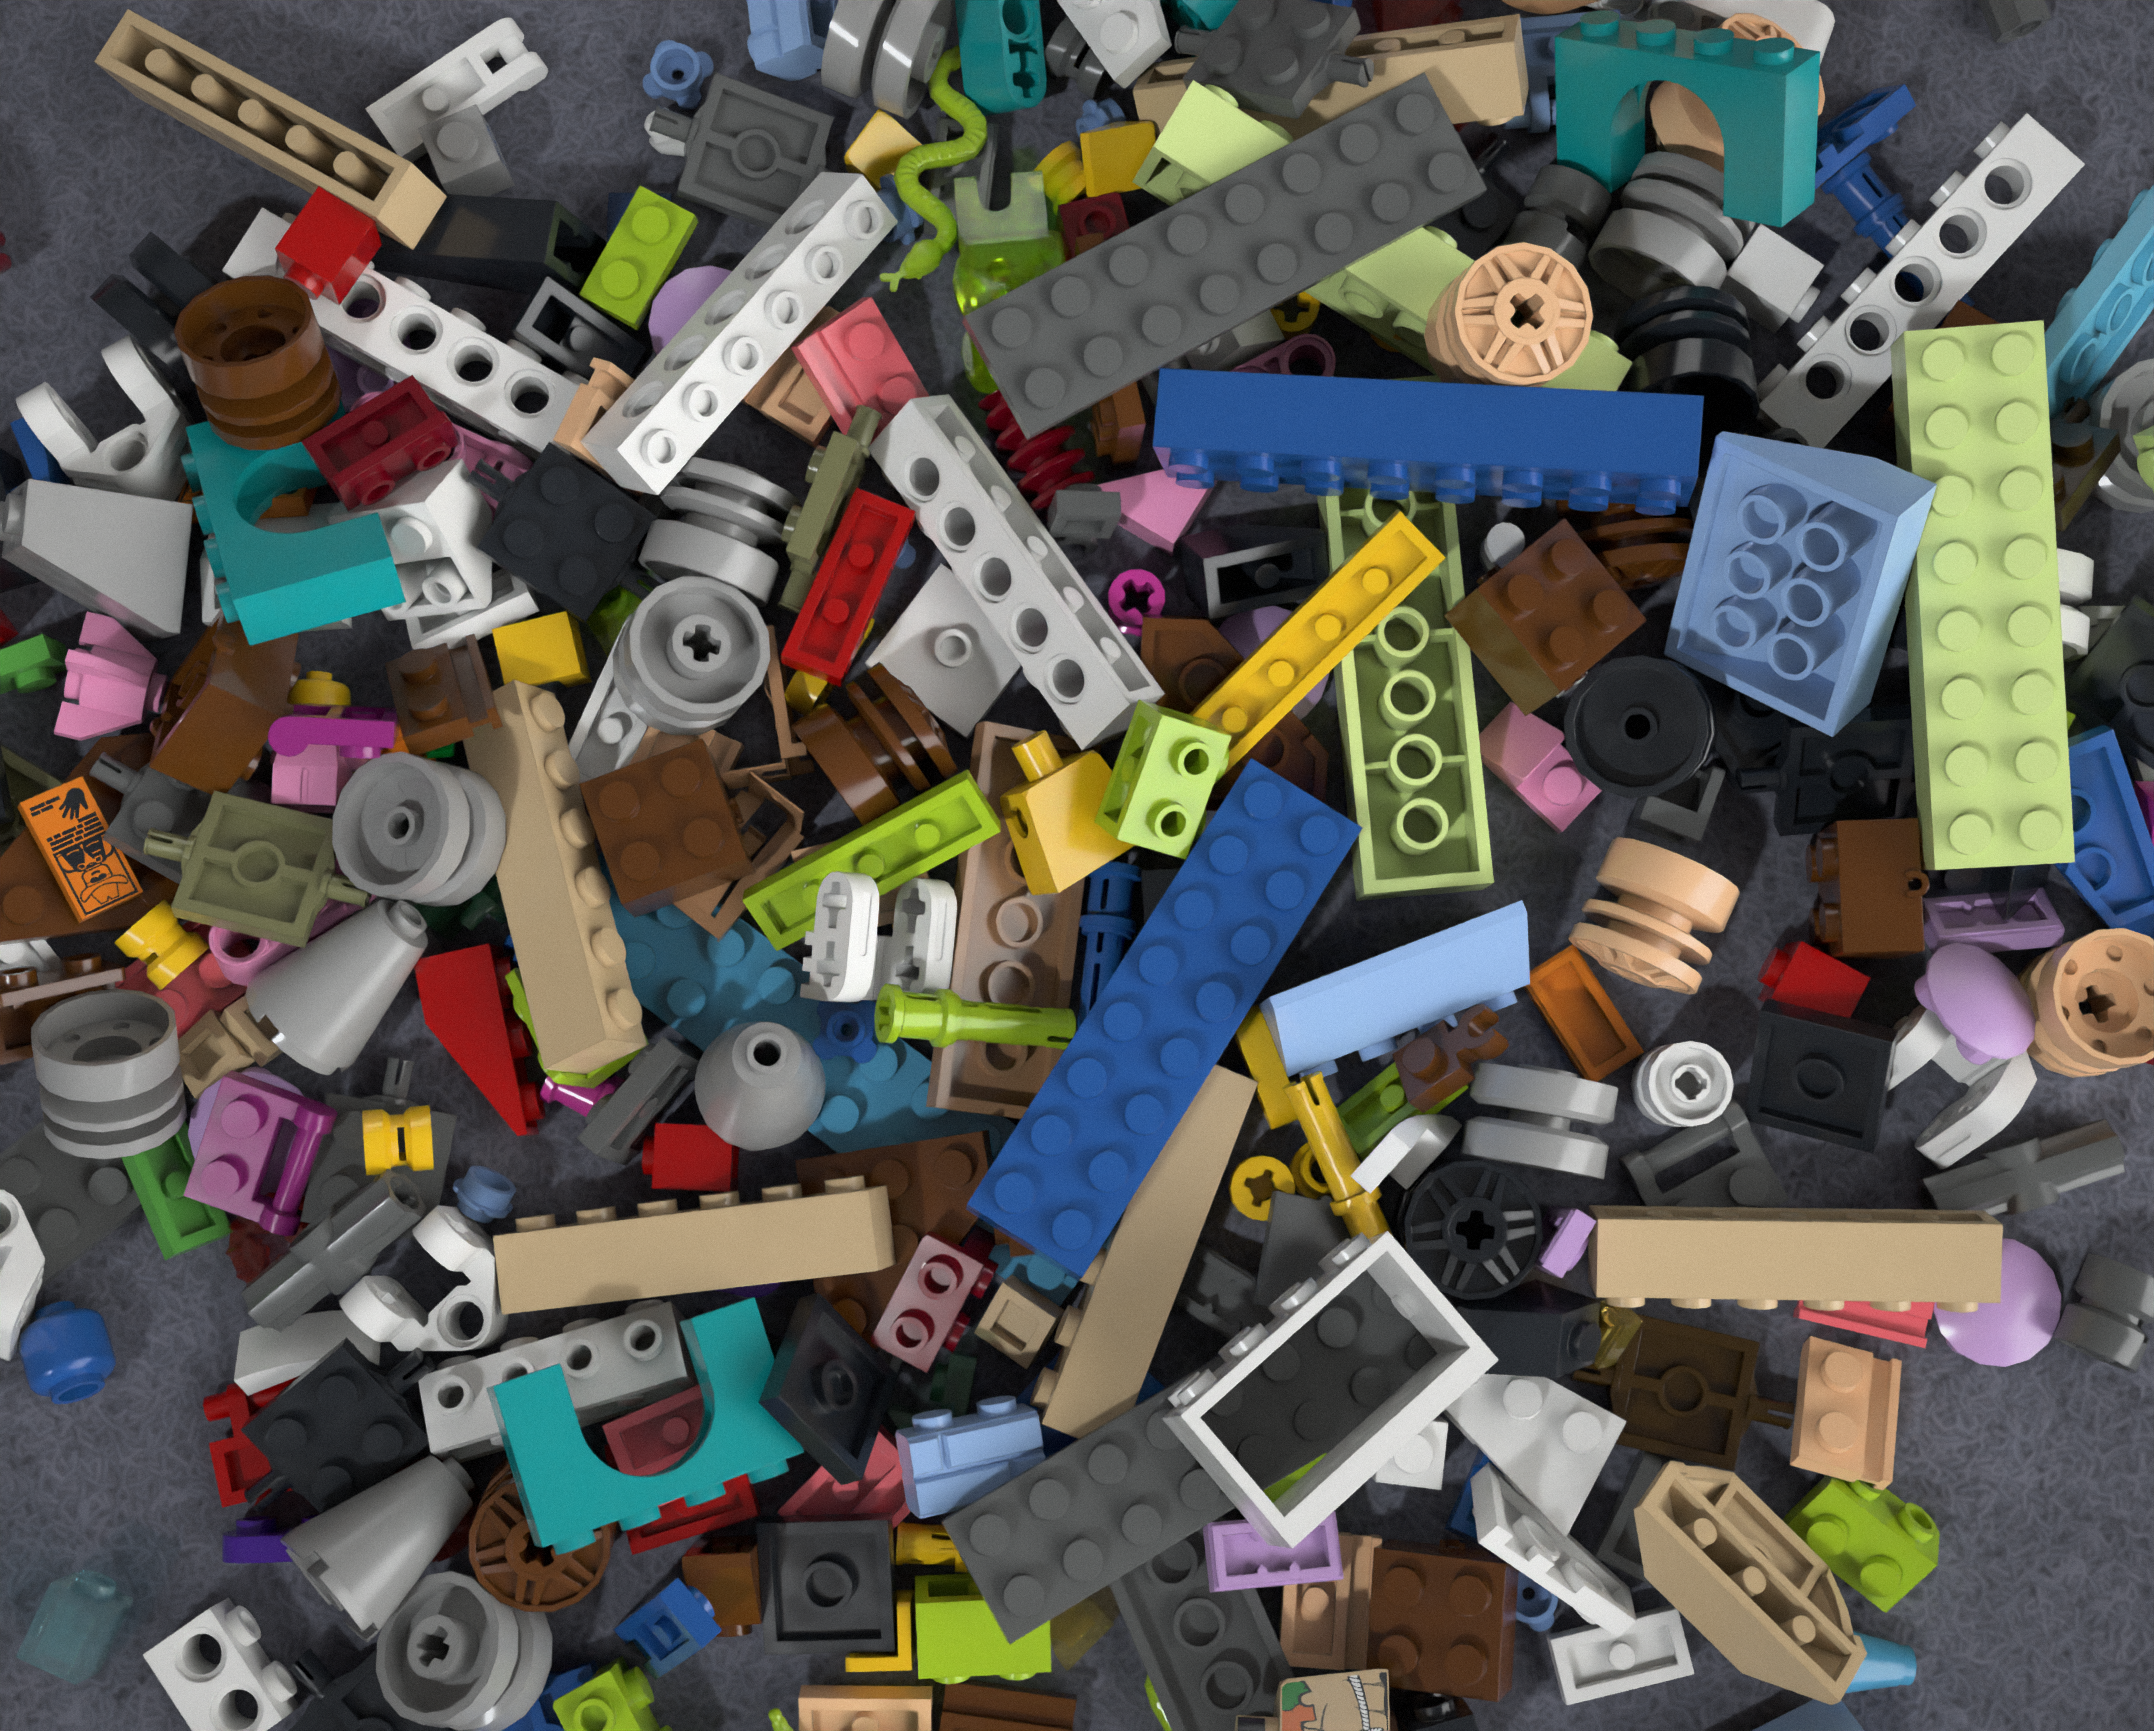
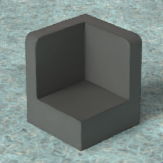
[1628,766,1726,847]

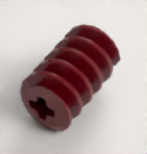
[978,389,1095,520]

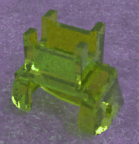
[952,170,1065,394]

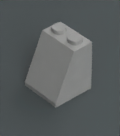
[0,479,193,642]

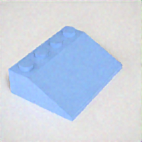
[1664,431,1937,737]
[1258,900,1530,1078]

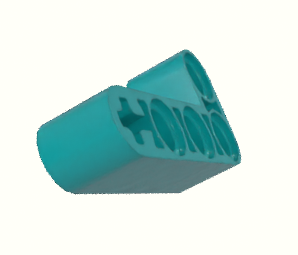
[955,0,1047,116]

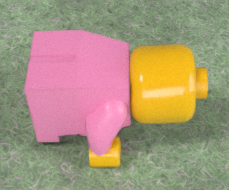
[270,671,369,814]

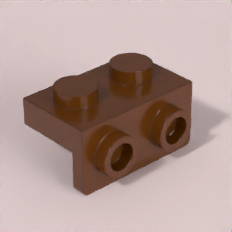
[0,952,126,1065]

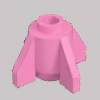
[54,611,168,741]

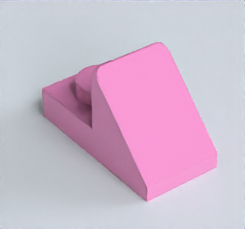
[1479,702,1602,834]

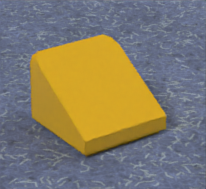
[844,109,922,192]
[1080,121,1156,198]

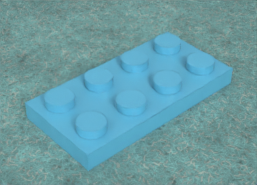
[2044,185,2154,420]

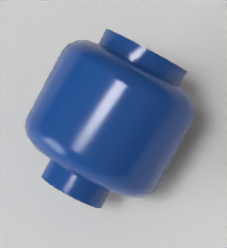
[18,1301,116,1404]

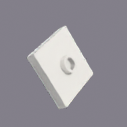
[865,563,1022,740]

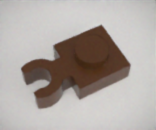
[1392,1003,1509,1113]

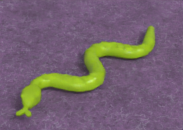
[880,45,988,292]

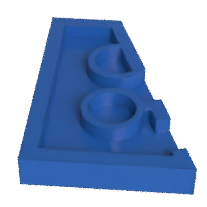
[1815,84,1916,189]
[2053,725,2154,929]

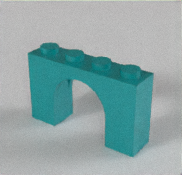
[1555,10,1820,228]
[181,400,406,646]
[486,1297,804,1555]

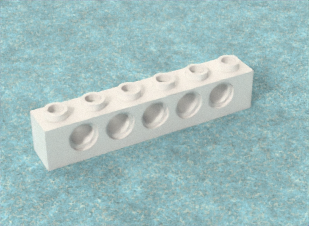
[1756,113,2085,448]
[580,172,898,495]
[222,208,589,462]
[868,394,1165,750]

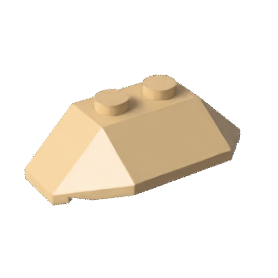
[1633,1460,1867,1705]

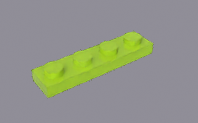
[742,769,1001,951]

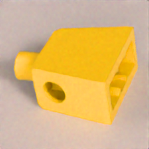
[1000,730,1135,895]

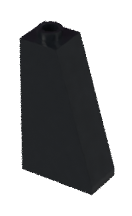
[371,194,607,304]

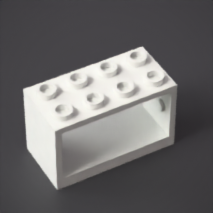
[1162,1231,1499,1549]

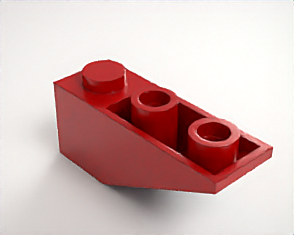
[414,943,545,1136]

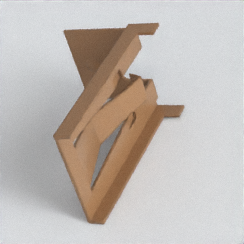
[721,625,814,790]
[672,771,804,942]

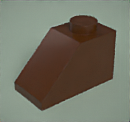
[682,1534,762,1637]

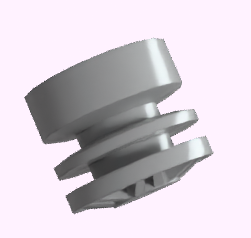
[1588,151,1756,301]
[638,457,801,607]
[31,989,187,1159]

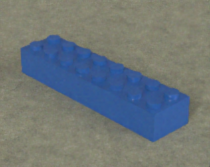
[1153,368,1704,515]
[966,758,1362,1281]

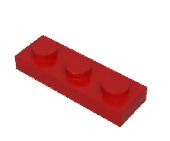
[781,487,915,687]

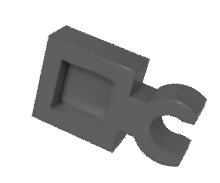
[1047,483,1121,553]

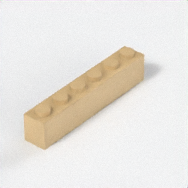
[94,9,447,250]
[1133,14,1529,141]
[463,680,647,1074]
[1030,1064,1258,1439]
[493,1175,896,1314]
[1588,1205,2003,1313]

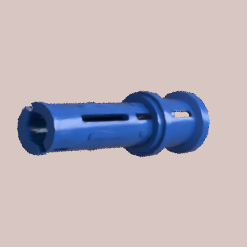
[1820,151,1975,326]
[1076,861,1142,1032]

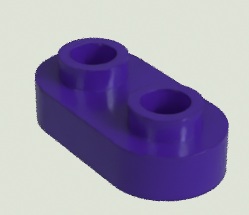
[222,1514,320,1564]

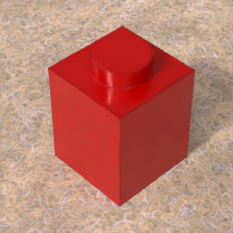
[275,186,382,306]
[1757,941,1871,1018]
[642,1123,740,1192]

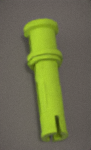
[874,983,1076,1050]

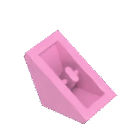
[1098,469,1218,557]

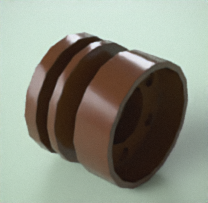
[174,275,342,450]
[1556,500,1694,591]
[790,662,958,825]
[469,1451,619,1612]

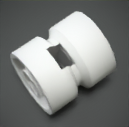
[1631,1041,1734,1127]

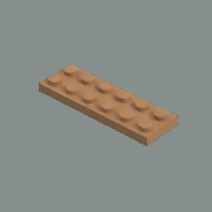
[926,721,1102,1119]

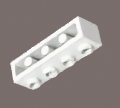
[418,1299,699,1464]

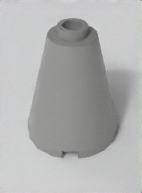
[245,899,428,1075]
[695,1021,826,1151]
[280,1455,475,1643]

